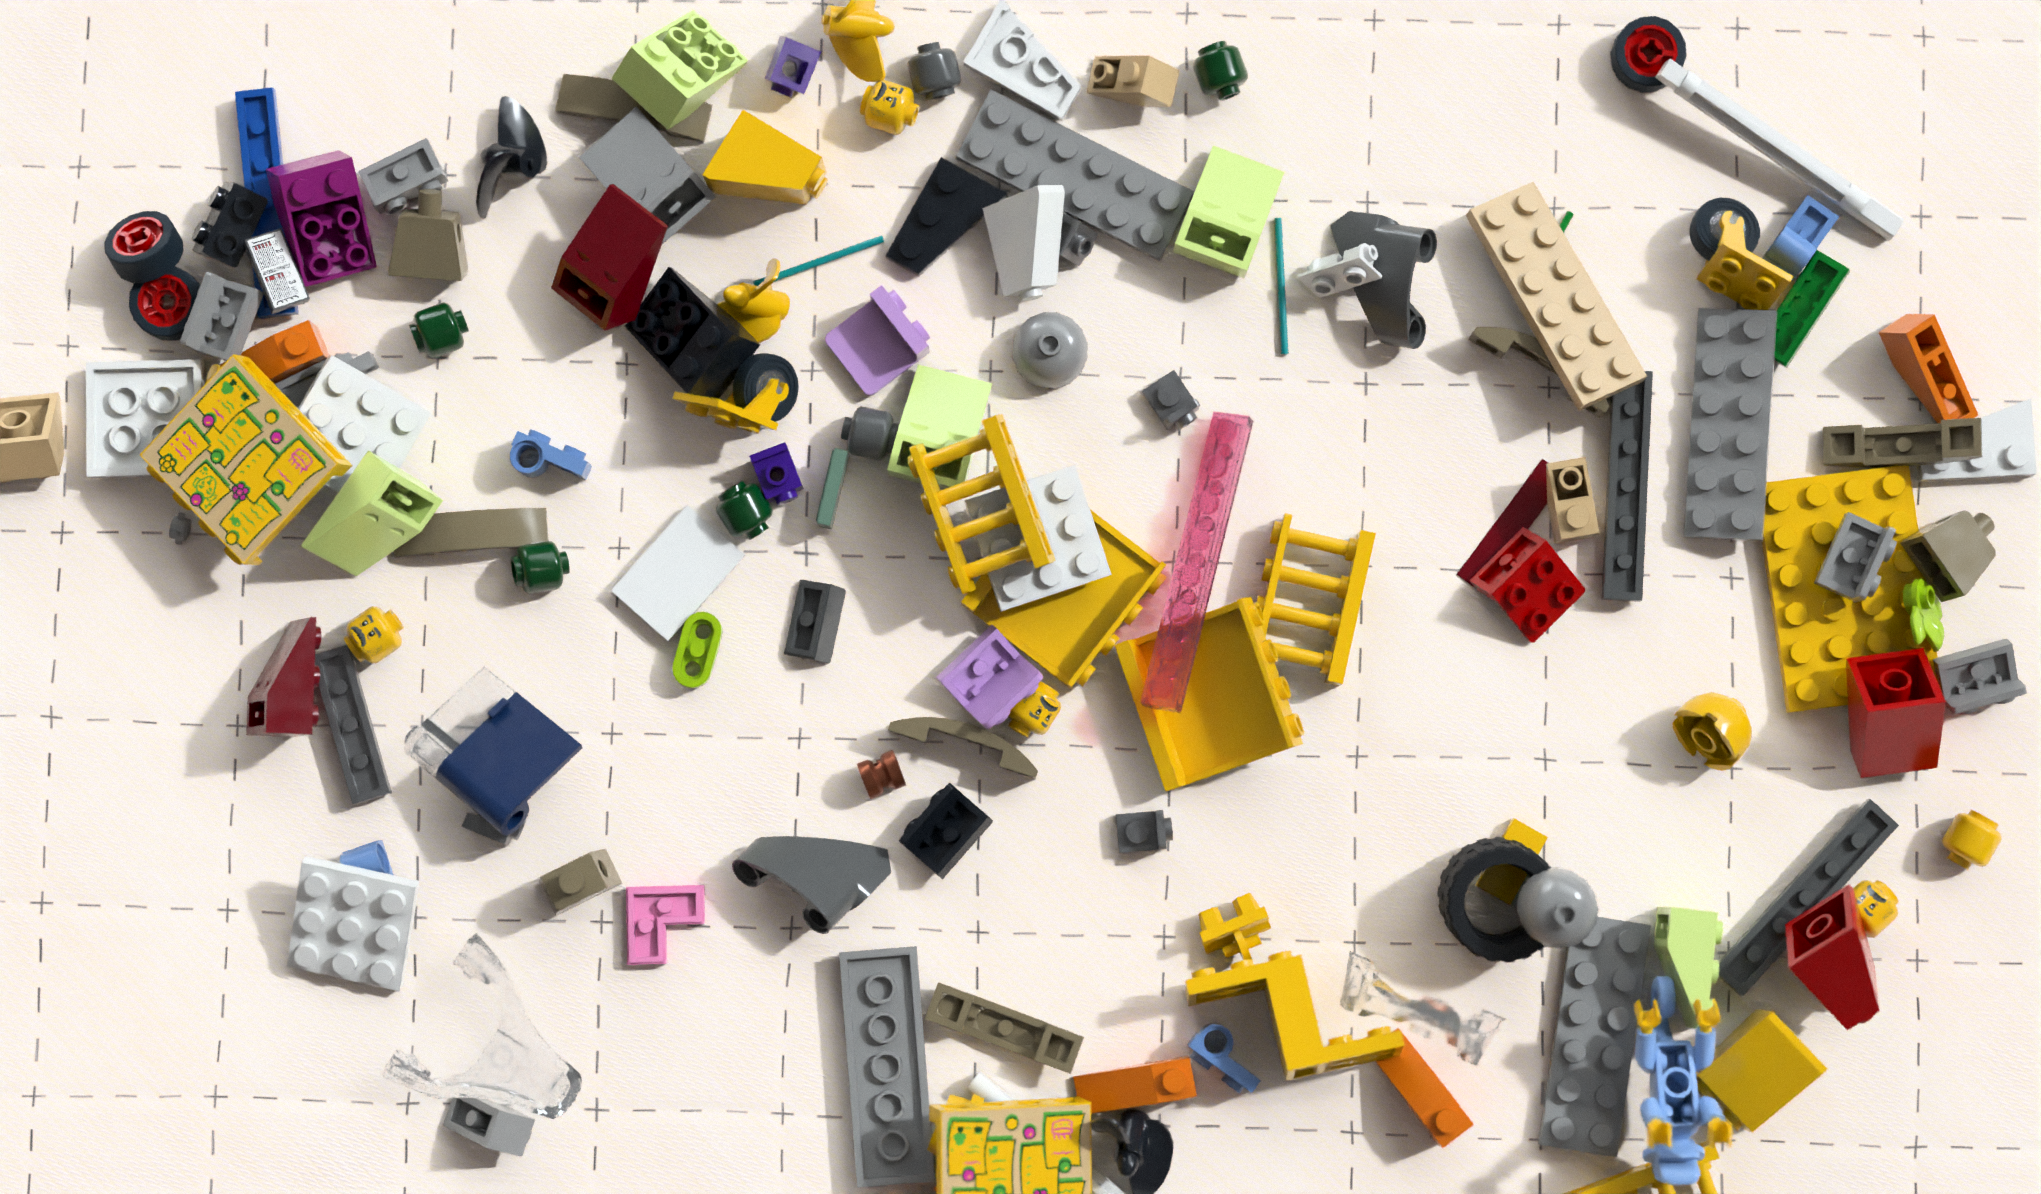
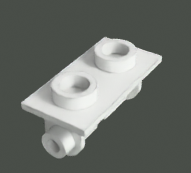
[1297,243,1382,298]

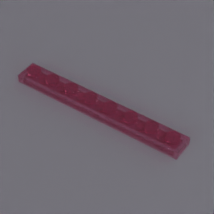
[1140,412,1254,713]

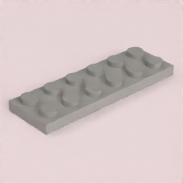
[956,89,1194,261]
[1684,308,1777,541]
[1538,916,1651,1157]
[839,946,935,1188]

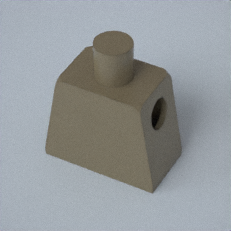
[388,189,468,281]
[1900,510,1996,602]
[539,849,623,916]

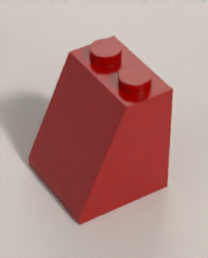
[1846,648,1946,778]
[1785,884,1880,1031]

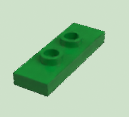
[1774,250,1851,369]

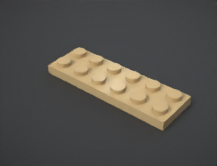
[1466,182,1647,411]

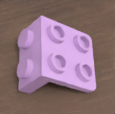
[825,285,930,396]
[936,625,1043,729]

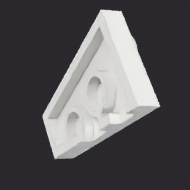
[963,0,1081,122]
[1917,398,2037,481]

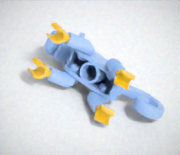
[1634,976,1732,1185]

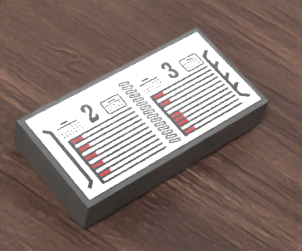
[243,228,310,314]

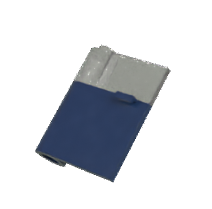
[404,666,583,836]

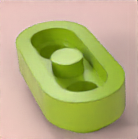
[672,612,723,688]

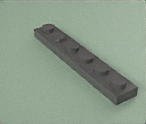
[1601,371,1653,602]
[1719,799,1899,996]

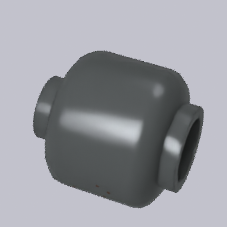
[907,42,961,101]
[841,407,899,461]

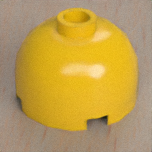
[1672,692,1752,771]

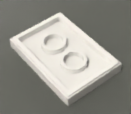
[610,504,746,642]

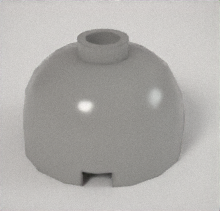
[1012,312,1088,389]
[1516,867,1599,948]

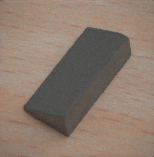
[784,579,846,664]

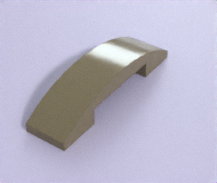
[555,74,712,143]
[1468,327,1610,418]
[1823,418,1983,467]
[394,508,549,558]
[888,717,1038,779]
[925,982,1084,1074]

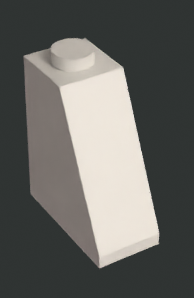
[983,185,1065,302]

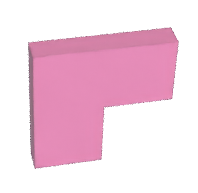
[626,885,705,965]

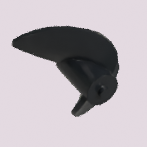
[476,96,547,219]
[1091,1109,1174,1194]

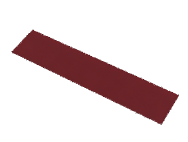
[1457,458,1548,588]

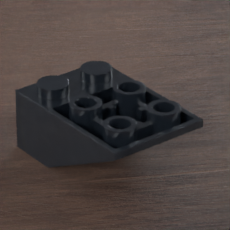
[625,267,760,399]

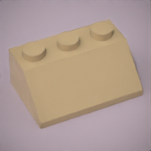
[0,392,65,483]

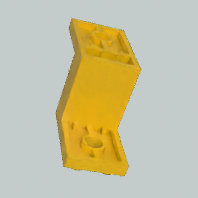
[1185,951,1405,1081]

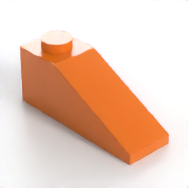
[1878,314,1979,424]
[220,320,329,384]
[1375,1028,1474,1148]
[1073,1055,1197,1114]

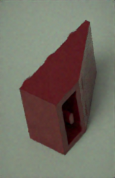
[551,184,668,331]
[246,617,321,737]

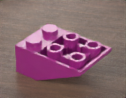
[266,150,377,287]

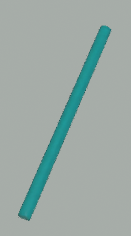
[1274,218,1289,355]
[753,235,884,286]

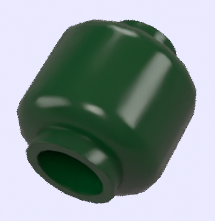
[1193,41,1248,101]
[409,302,469,358]
[716,480,773,540]
[510,541,570,594]

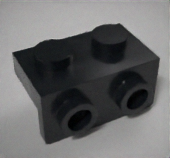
[192,182,268,267]
[899,783,993,880]

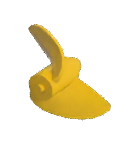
[821,0,895,82]
[717,258,790,343]

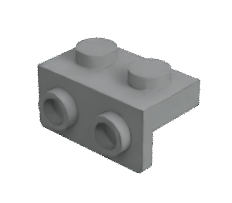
[358,138,449,215]
[180,272,264,361]
[1814,512,1897,603]
[1933,638,2027,714]

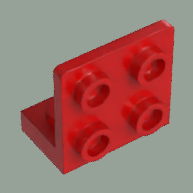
[1469,527,1585,643]

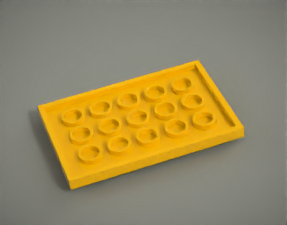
[1762,466,1940,713]

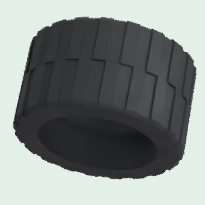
[1437,837,1551,963]

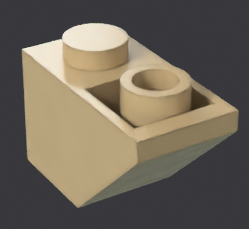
[1087,55,1180,107]
[1546,457,1600,544]

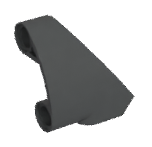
[1330,211,1437,349]
[732,836,891,934]

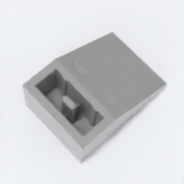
[579,107,716,244]

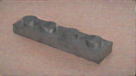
[315,645,392,804]

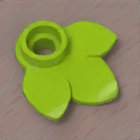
[1903,578,1945,652]

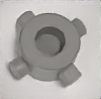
[169,512,192,545]

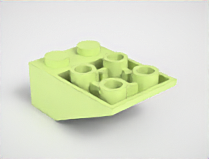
[611,10,749,130]
[1173,145,1284,279]
[887,364,992,489]
[301,450,443,576]
[1654,907,1723,1029]

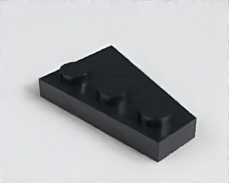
[885,157,1008,276]

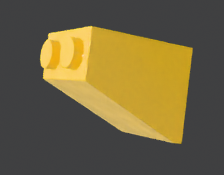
[702,110,828,205]
[1696,1009,1828,1132]

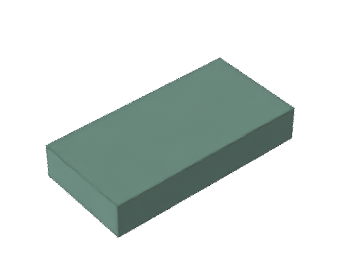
[816,448,850,530]

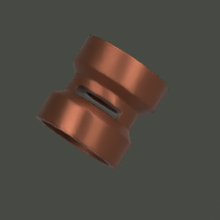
[857,750,906,799]

